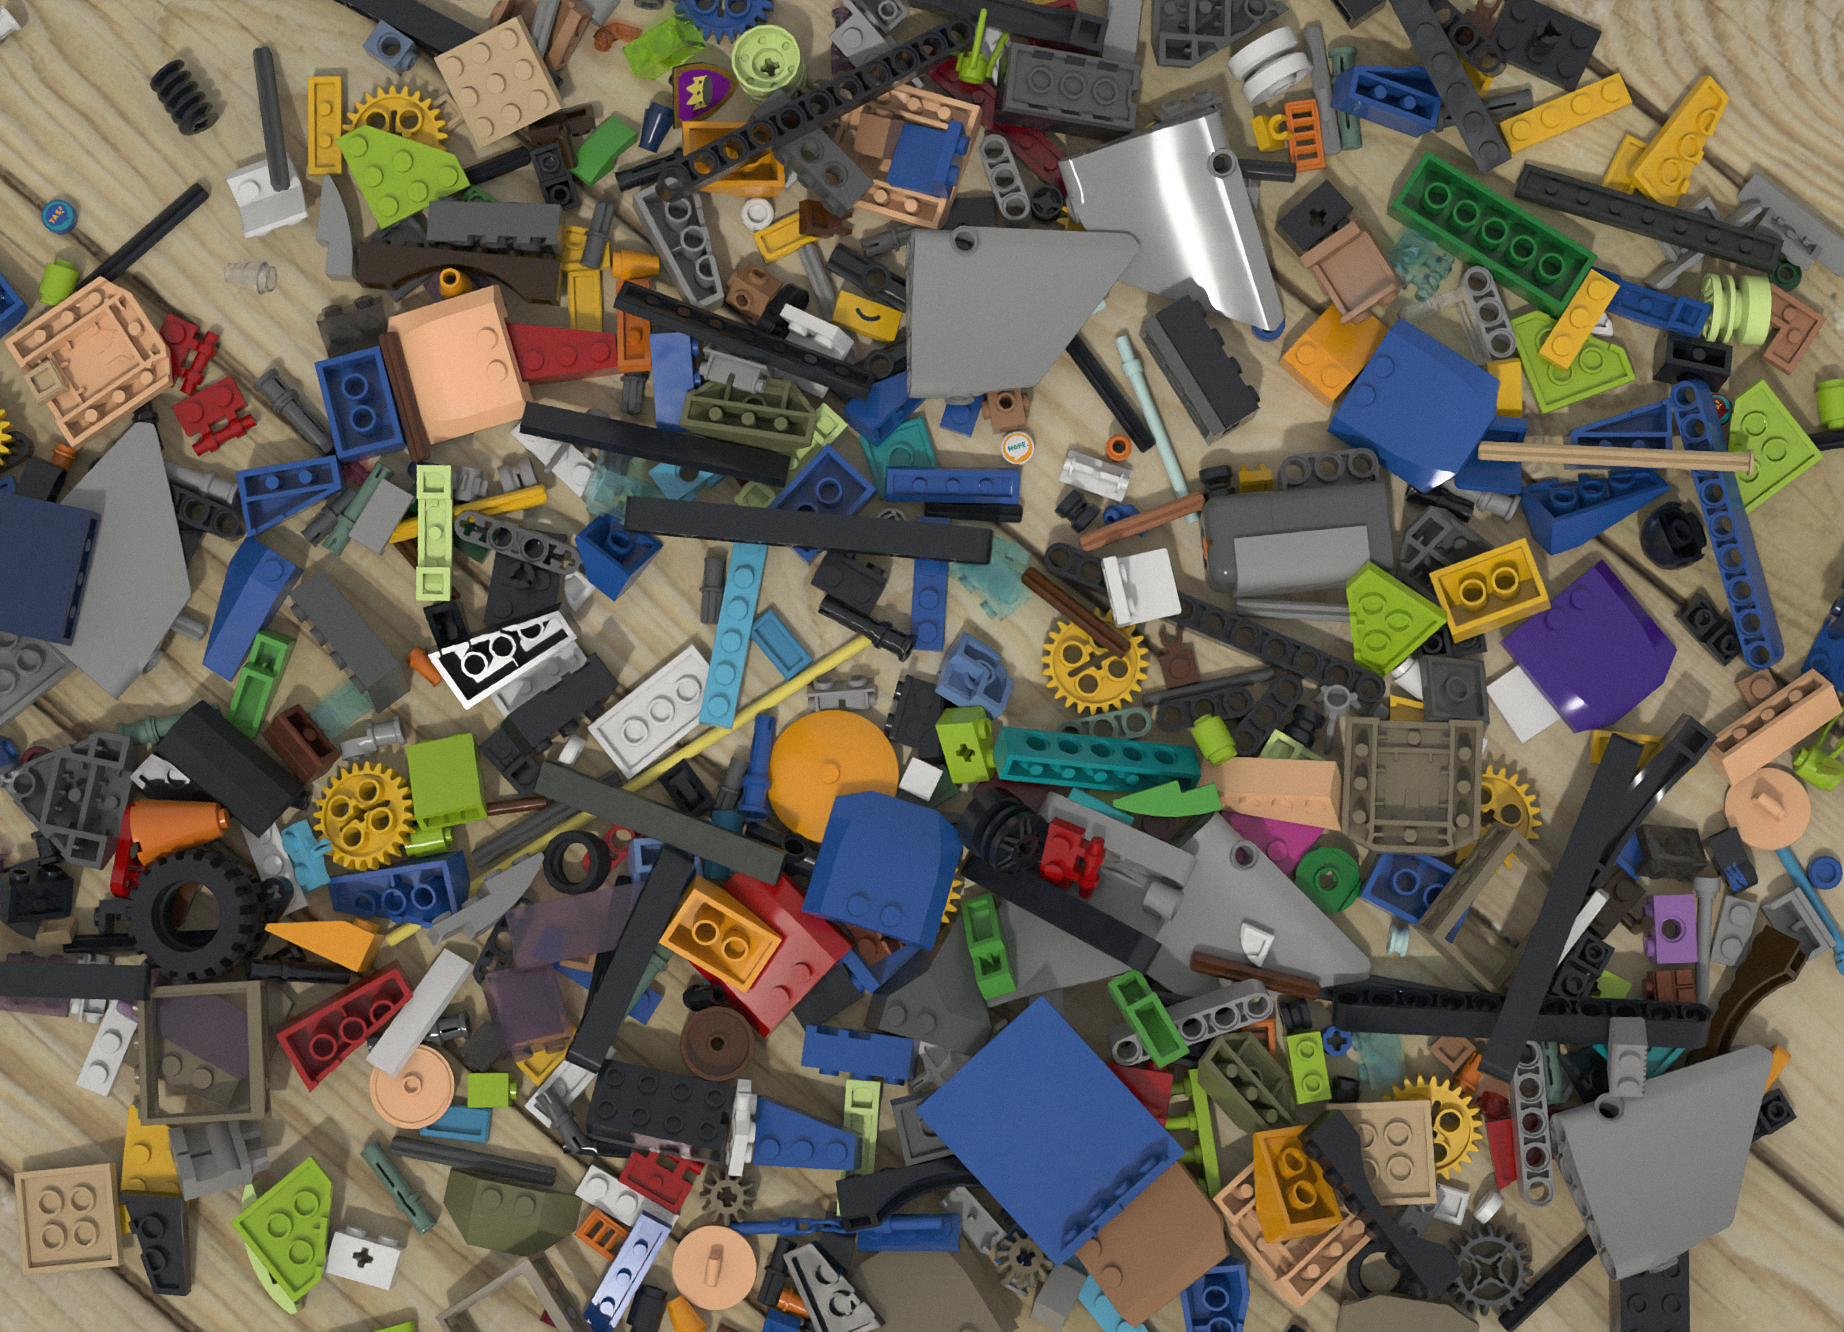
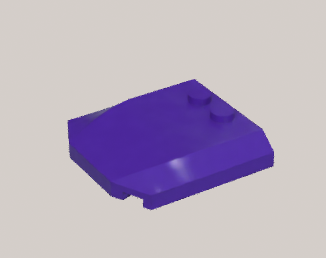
[1499,559,1677,734]

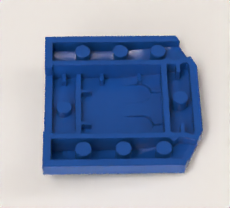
[1327,318,1501,494]
[800,791,963,952]

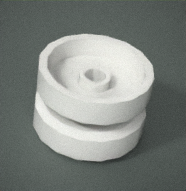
[1227,27,1313,106]

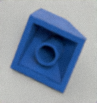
[575,505,663,602]

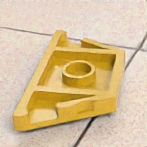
[119,1104,190,1235]

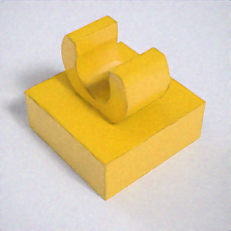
[1250,114,1293,153]
[1237,463,1273,494]

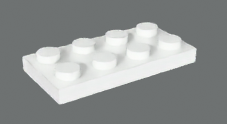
[587,644,709,781]

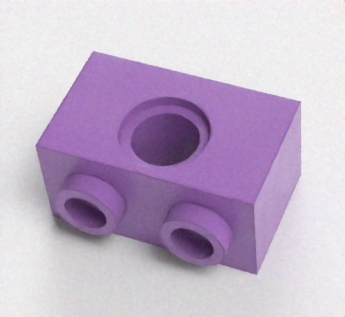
[1642,894,1698,964]

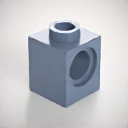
[362,20,419,77]

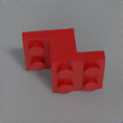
[1105,1057,1174,1128]

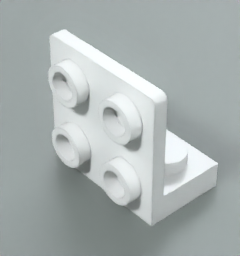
[226,152,308,238]
[777,304,854,399]
[1101,548,1181,628]

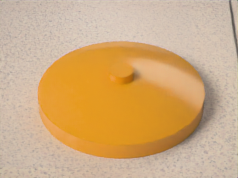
[767,710,900,844]

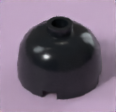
[1639,501,1707,570]

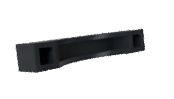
[905,0,1109,57]
[1389,0,1512,175]
[1556,713,1718,897]
[1297,1109,1464,1299]
[836,1155,986,1233]

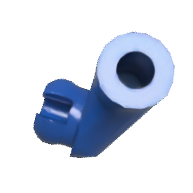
[1103,504,1148,537]

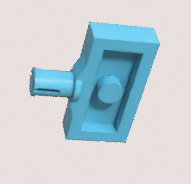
[280,819,333,894]

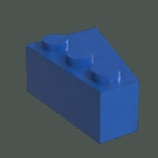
[1330,66,1442,138]
[649,325,702,433]
[1563,397,1673,470]
[236,455,348,538]
[801,1025,920,1086]
[753,1095,863,1171]

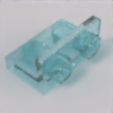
[958,547,1032,622]
[1350,1032,1408,1091]

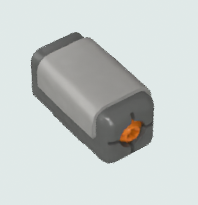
[1199,448,1393,598]

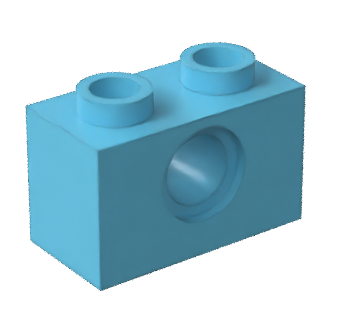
[648,435,725,501]

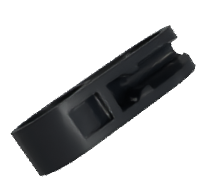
[756,283,809,339]

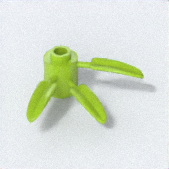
[1791,702,1844,792]

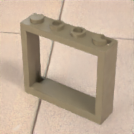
[1414,821,1587,993]
[132,980,272,1126]
[435,1249,593,1332]

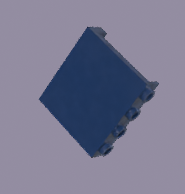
[0,491,102,646]

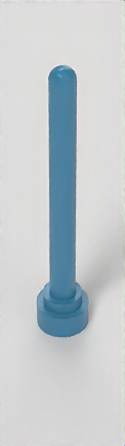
[1774,847,1844,976]

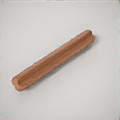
[1079,491,1206,553]

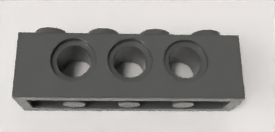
[746,87,874,218]

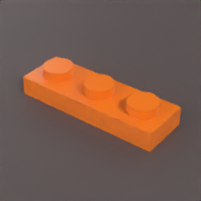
[616,278,652,373]

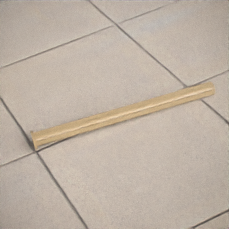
[1478,441,1754,476]

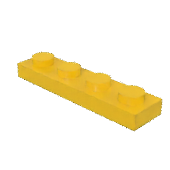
[1496,73,1633,156]

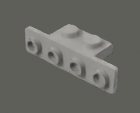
[829,0,925,89]
[1737,172,1844,277]
[1644,196,1763,290]

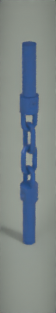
[730,1214,944,1236]

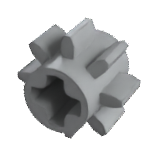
[452,466,489,503]

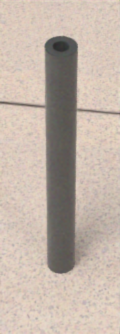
[1142,666,1276,707]

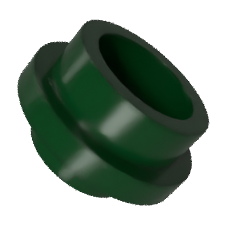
[1767,258,1802,292]

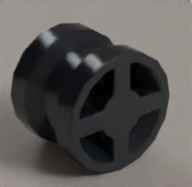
[1277,997,1313,1035]

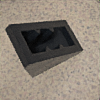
[423,598,471,645]
[657,758,717,818]

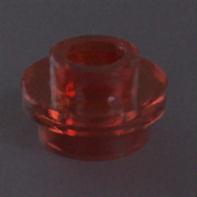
[1475,1091,1509,1120]

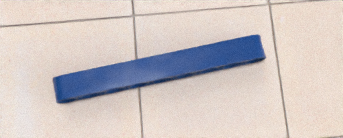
[1670,378,1785,670]

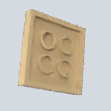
[434,15,566,149]
[1327,1098,1437,1207]
[14,1162,124,1275]

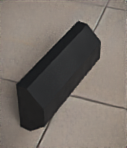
[156,700,305,839]

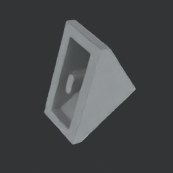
[1030,1262,1089,1332]

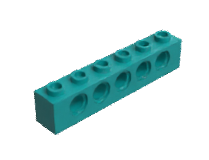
[993,726,1201,793]

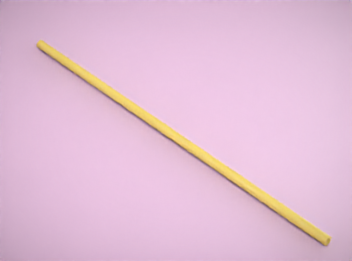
[385,635,872,947]

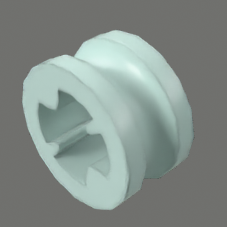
[1386,925,1409,957]

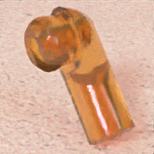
[593,22,643,52]

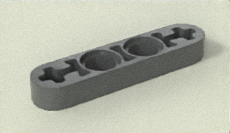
[454,509,581,575]

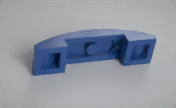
[1578,266,1713,338]

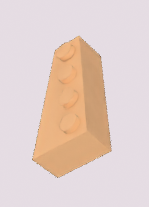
[1197,756,1343,831]

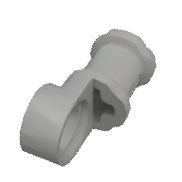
[339,715,407,761]

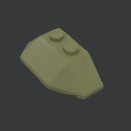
[679,375,818,453]
[1198,1031,1301,1136]
[443,1169,583,1257]

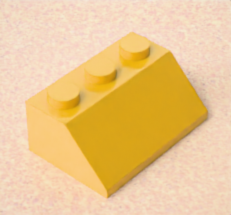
[1429,538,1551,643]

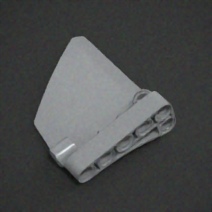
[1057,108,1284,331]
[905,226,1140,405]
[50,422,192,700]
[984,792,1198,1009]
[1142,811,1371,1000]
[1549,1044,1773,1282]

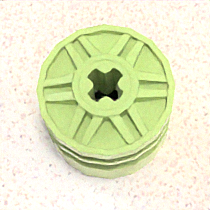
[731,25,808,106]
[1698,273,1772,346]

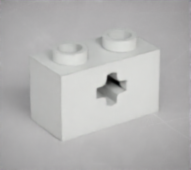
[324,1225,406,1290]

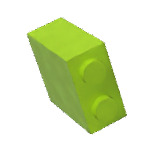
[406,733,489,832]

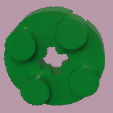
[1292,846,1361,914]

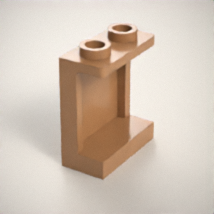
[489,0,594,72]
[1299,219,1405,326]

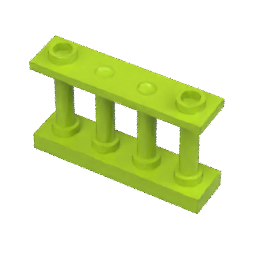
[1165,1067,1221,1199]

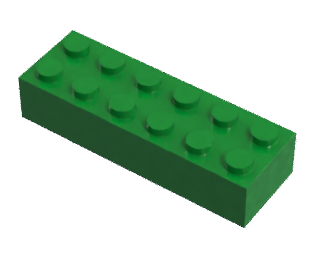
[1386,150,1598,319]

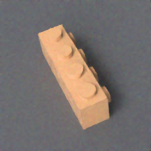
[1706,668,1843,787]

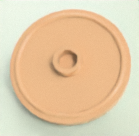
[1724,768,1811,851]
[369,1044,455,1129]
[672,1224,757,1310]

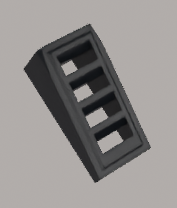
[918,692,959,765]

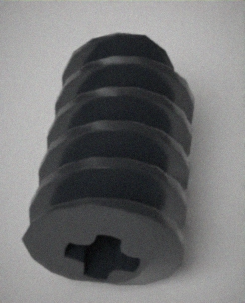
[150,59,219,136]

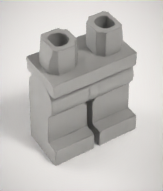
[168,1120,269,1201]

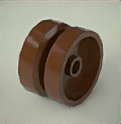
[679,1006,755,1082]

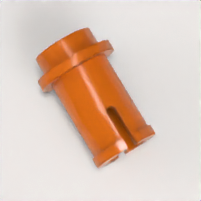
[1105,434,1132,463]
[51,443,78,488]
[405,646,444,688]
[1451,1051,1483,1094]
[776,1286,810,1319]

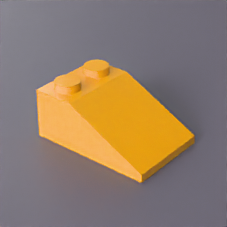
[681,121,785,197]
[1279,302,1389,408]
[658,874,782,993]
[264,917,386,972]
[1253,1124,1343,1244]

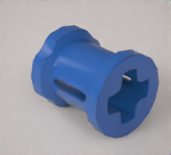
[1320,1025,1352,1057]

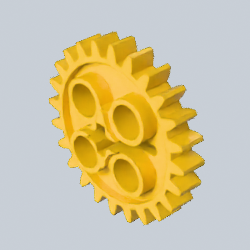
[342,85,450,153]
[1040,607,1150,716]
[313,761,416,872]
[1444,765,1542,875]
[1381,1072,1483,1180]

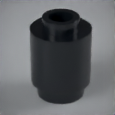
[626,1284,668,1332]

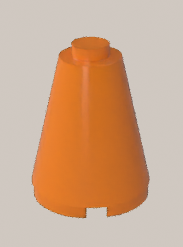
[130,799,230,867]

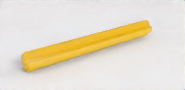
[388,484,548,544]

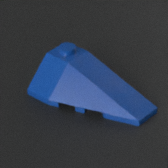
[1517,470,1669,556]
[202,536,304,682]
[328,850,470,929]
[1180,1255,1250,1332]

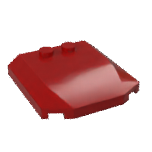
[688,871,856,1039]

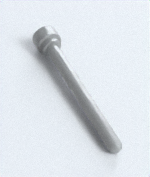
[1692,877,1721,1007]

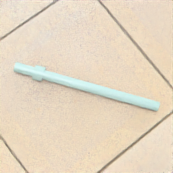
[1114,335,1199,525]

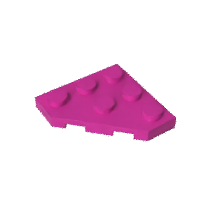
[1220,810,1325,876]

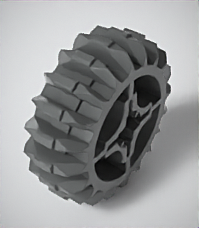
[1446,1222,1534,1316]

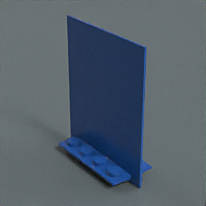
[915,995,1185,1267]

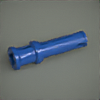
[737,714,776,818]

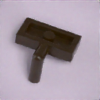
[528,104,596,169]
[1577,868,1655,940]

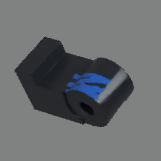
[1701,827,1758,896]

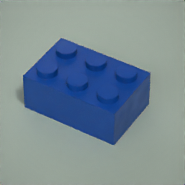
[314,346,408,465]
[767,443,877,566]
[1357,854,1474,944]

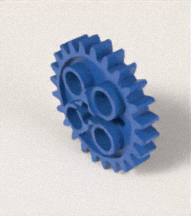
[671,0,774,44]

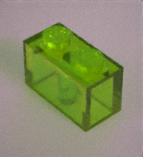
[622,15,706,80]

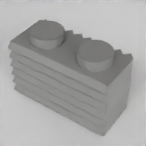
[1607,1017,1648,1097]

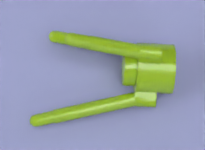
[955,8,1010,84]

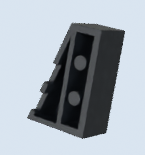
[500,652,619,758]

